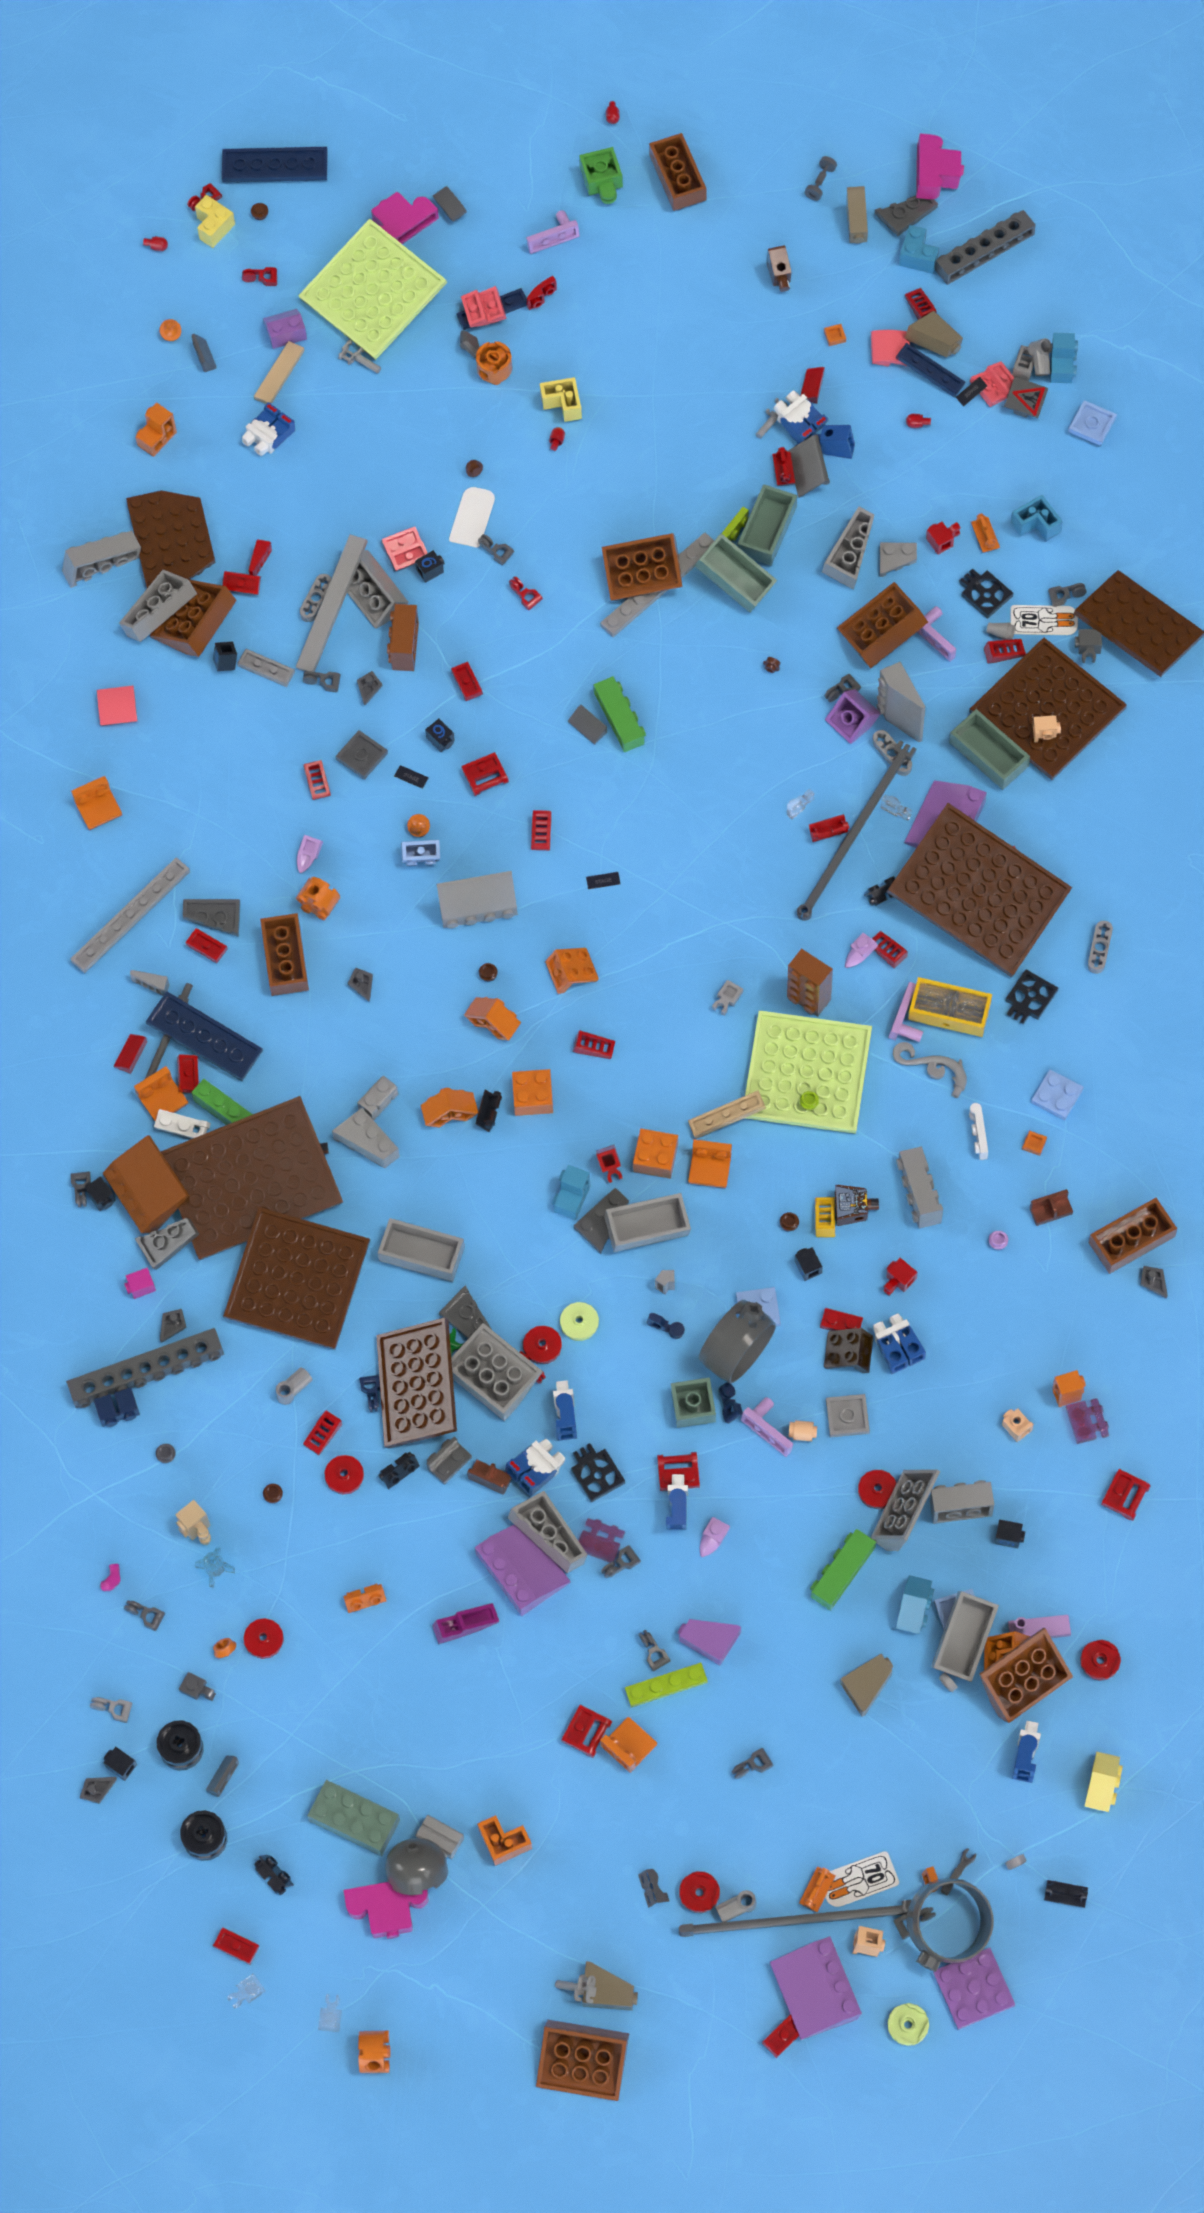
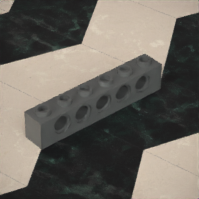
[935,210,1036,285]

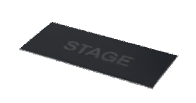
[956,377,987,407]
[394,765,429,789]
[586,872,620,889]

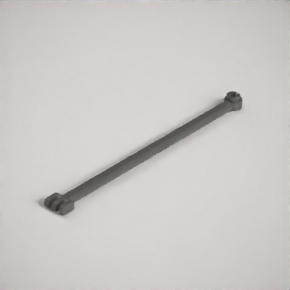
[797,740,917,921]
[679,1900,911,1937]

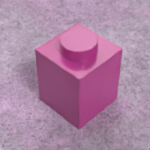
[124,1267,156,1299]

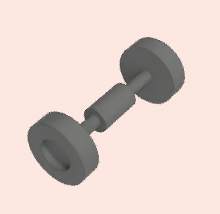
[805,156,837,201]

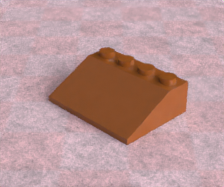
[602,533,683,601]
[150,579,237,657]
[837,582,929,669]
[103,1135,189,1233]
[979,1628,1073,1723]
[536,2019,629,2101]

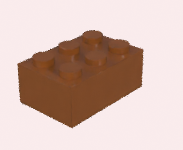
[387,604,419,671]

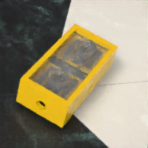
[908,977,992,1037]

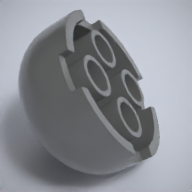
[385,1838,448,1895]

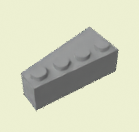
[119,570,197,642]
[896,1146,943,1229]

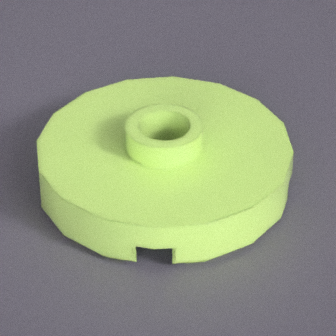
[560,1302,599,1341]
[887,2003,929,2046]

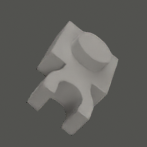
[712,980,743,1016]

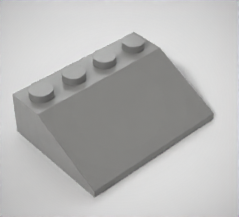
[876,662,925,742]
[437,871,518,928]
[451,1323,542,1421]
[871,1469,940,1551]

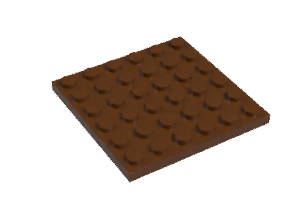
[969,637,1127,780]
[223,1207,370,1350]

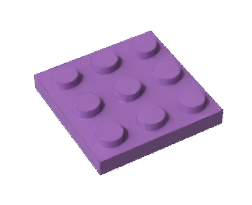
[933,1947,1015,2030]

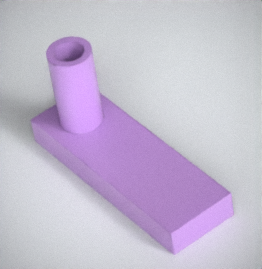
[526,210,580,254]
[917,606,956,662]
[889,982,923,1042]
[741,1397,793,1457]
[1008,1615,1071,1638]

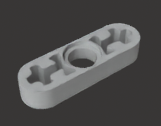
[300,574,331,622]
[873,730,912,776]
[1088,921,1113,974]

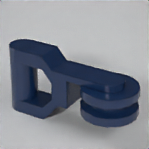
[647,1313,685,1339]
[359,1375,380,1413]
[718,1382,743,1424]

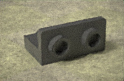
[427,1436,472,1485]

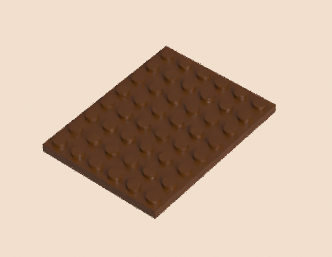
[887,803,1072,977]
[161,1096,344,1261]

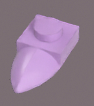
[297,835,323,873]
[845,933,878,968]
[700,1517,730,1557]

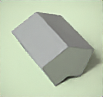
[655,1270,675,1294]

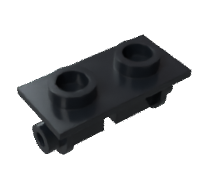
[864,876,895,906]
[475,1089,502,1132]
[378,1452,420,1490]
[254,1855,294,1895]
[1044,1880,1088,1908]

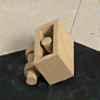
[175,1500,211,1545]

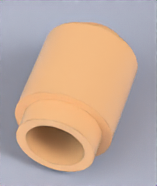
[789,1420,817,1442]

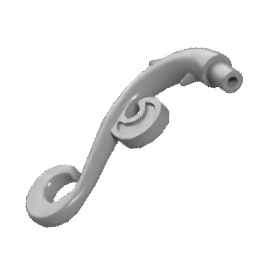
[893,1042,967,1098]

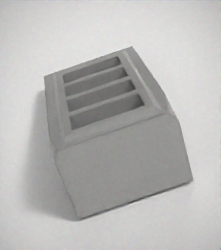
[1012,345,1034,381]
[130,970,170,996]

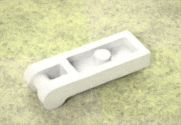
[969,1103,988,1160]
[154,1109,211,1139]

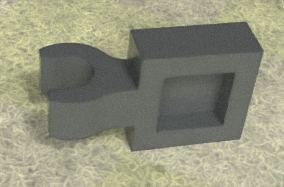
[179,1672,216,1701]

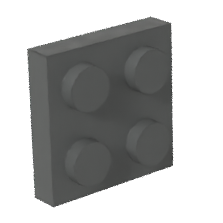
[335,730,388,780]

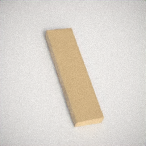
[254,341,305,404]
[688,1090,766,1139]

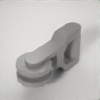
[90,1697,132,1723]

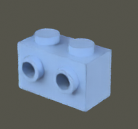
[401,840,440,866]

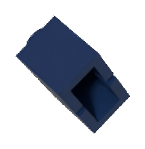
[94,1387,140,1427]

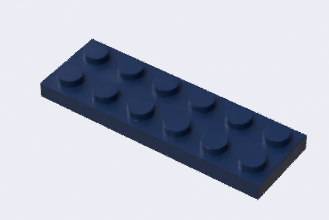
[222,147,328,182]
[146,991,263,1081]

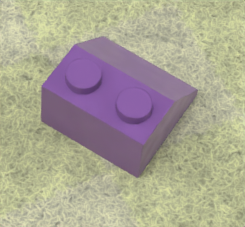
[263,309,307,349]
[825,689,881,744]

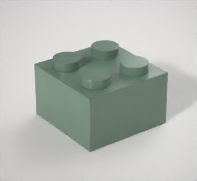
[671,1377,716,1428]

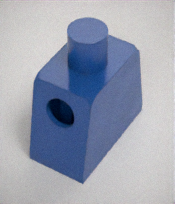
[812,425,855,459]

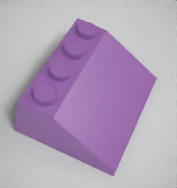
[905,780,987,848]
[475,1525,571,1616]
[770,1936,862,2040]

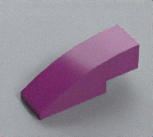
[432,1603,499,1644]

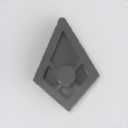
[460,330,479,359]
[357,671,382,705]
[348,967,373,1002]
[1140,1266,1168,1298]
[160,1309,187,1342]
[80,1777,117,1804]

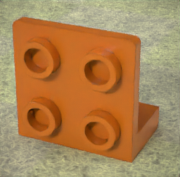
[71,776,122,830]
[545,948,599,994]
[134,1066,188,1121]
[688,1139,732,1188]
[600,1717,657,1773]

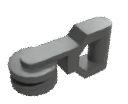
[478,534,514,565]
[1048,583,1087,607]
[303,671,341,692]
[824,674,861,702]
[71,1171,91,1207]
[601,1545,641,1578]
[124,1600,165,1631]
[638,1630,671,1672]
[732,1748,774,1779]
[893,1907,936,1939]

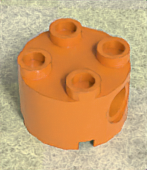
[476,341,513,385]
[296,877,340,920]
[358,2030,390,2073]

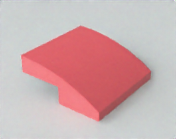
[461,286,507,327]
[871,330,910,366]
[970,361,1014,407]
[381,526,427,571]
[97,685,138,726]

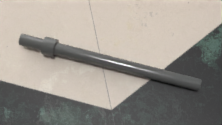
[145,983,193,1079]

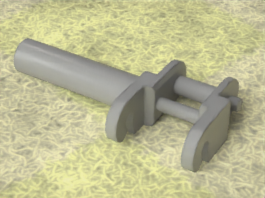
[339,340,381,374]
[756,398,787,439]
[555,1974,597,2003]

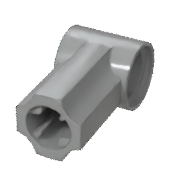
[1028,338,1052,376]
[276,1367,313,1405]
[715,1890,757,1922]

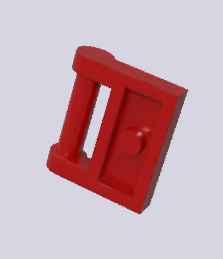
[461,752,509,796]
[657,1452,700,1491]
[1101,1469,1151,1521]
[561,1705,612,1758]

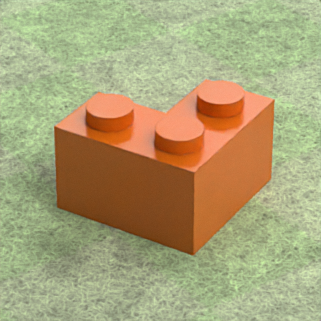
[135,402,177,457]
[464,997,521,1041]
[421,1088,478,1128]
[984,1631,1031,1670]
[477,1815,532,1866]

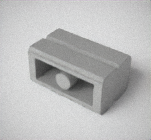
[357,1076,398,1121]
[416,1815,464,1859]

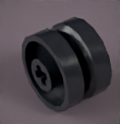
[157,1720,204,1771]
[180,1810,228,1861]

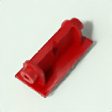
[772,447,795,486]
[809,814,849,842]

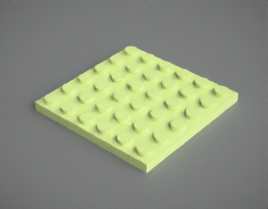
[298,219,447,360]
[745,1011,872,1134]

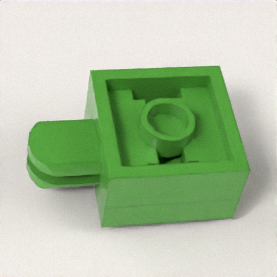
[579,147,623,204]

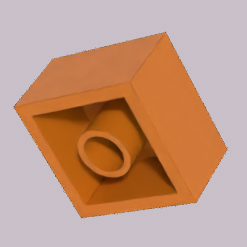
[512,1069,553,1116]
[633,1128,678,1179]

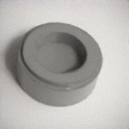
[939,1672,958,1692]
[1005,1854,1027,1870]

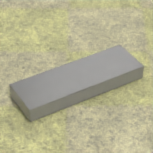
[237,649,295,687]

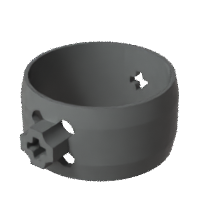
[699,1300,776,1383]
[906,1878,994,1972]

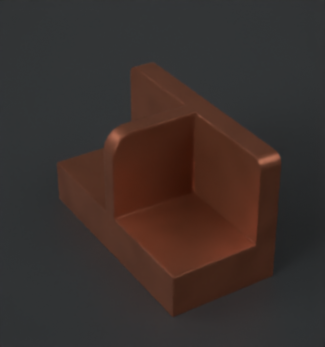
[1030,1189,1073,1226]
[467,1460,512,1495]

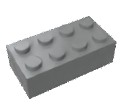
[604,1193,691,1252]
[378,1218,465,1282]
[931,1591,999,1682]

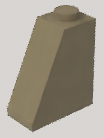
[846,186,868,244]
[905,311,963,358]
[840,1654,893,1717]
[582,1961,638,2011]

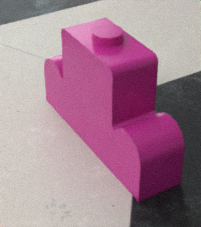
[916,133,964,199]
[371,192,439,244]
[344,1882,429,1939]

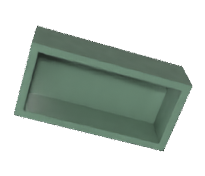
[738,484,797,566]
[694,533,777,613]
[949,709,1030,790]
[307,1780,400,1856]

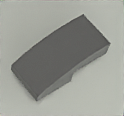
[433,186,467,222]

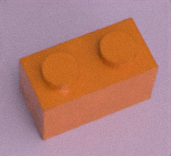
[1052,1370,1086,1407]

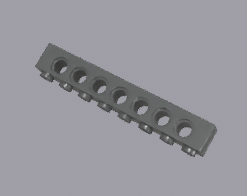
[66,1328,224,1408]

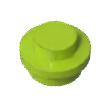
[800,1091,819,1110]

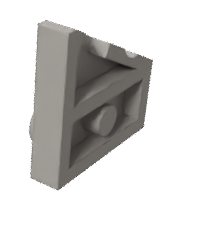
[880,542,917,577]

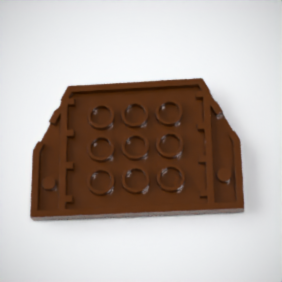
[126,490,216,588]

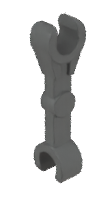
[941,1848,976,1895]

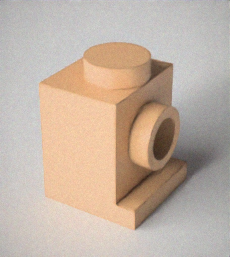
[1032,716,1061,742]
[1002,1408,1034,1442]
[852,1926,885,1957]

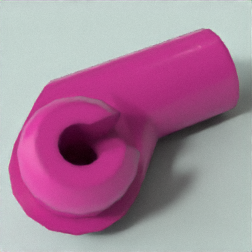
[100,1564,121,1591]

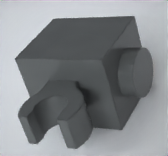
[1074,629,1102,663]

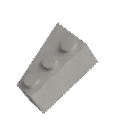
[332,1108,400,1168]

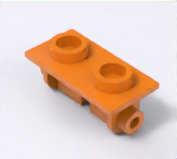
[971,513,1000,553]
[343,1583,387,1613]
[799,1866,836,1913]

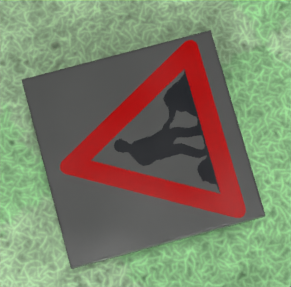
[1004,377,1048,418]

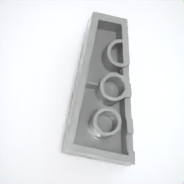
[822,506,874,590]
[62,531,141,588]
[508,1491,587,1573]

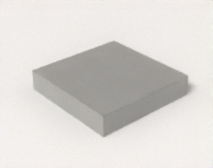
[826,1394,870,1438]

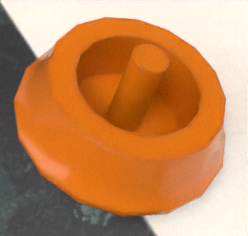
[160,319,181,341]
[407,814,430,837]
[213,1638,236,1658]

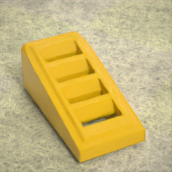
[815,1197,835,1238]

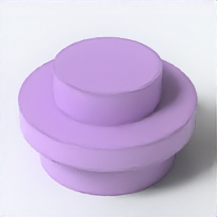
[989,1231,1008,1250]

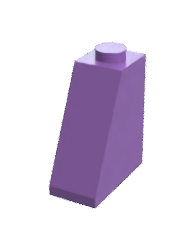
[678,1619,741,1665]

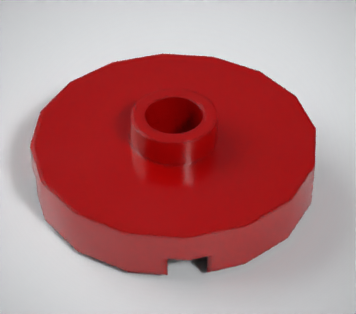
[523,1326,562,1364]
[324,1455,364,1495]
[858,1470,897,1509]
[243,1618,284,1659]
[1080,1640,1121,1680]
[679,1871,720,1913]

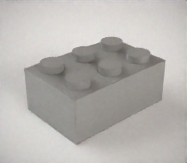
[929,1480,994,1524]

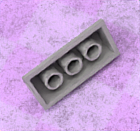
[347,550,409,628]

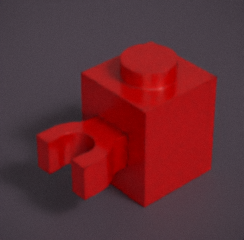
[926,521,961,555]
[596,1144,623,1183]
[884,1258,918,1296]

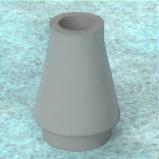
[987,622,1015,640]

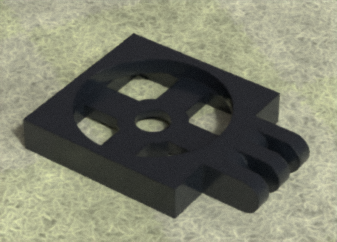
[959,569,1013,619]
[1006,969,1058,1024]
[571,1443,625,1503]

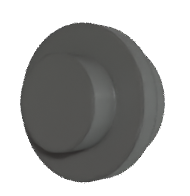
[156,1444,176,1463]

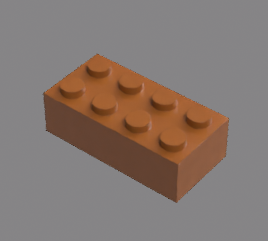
[649,133,707,211]
[260,913,309,996]
[787,948,833,1017]
[1089,1198,1177,1274]

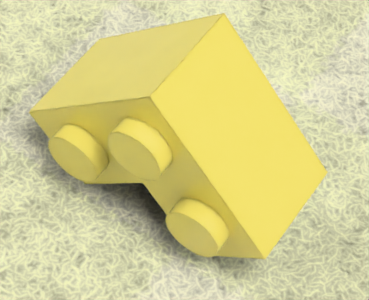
[195,195,235,248]
[540,377,582,422]
[1085,1751,1123,1812]

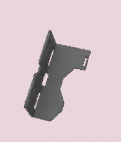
[638,1869,669,1908]

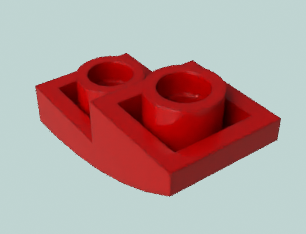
[527,276,557,310]

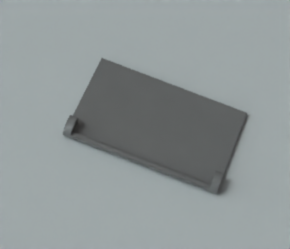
[787,435,830,498]

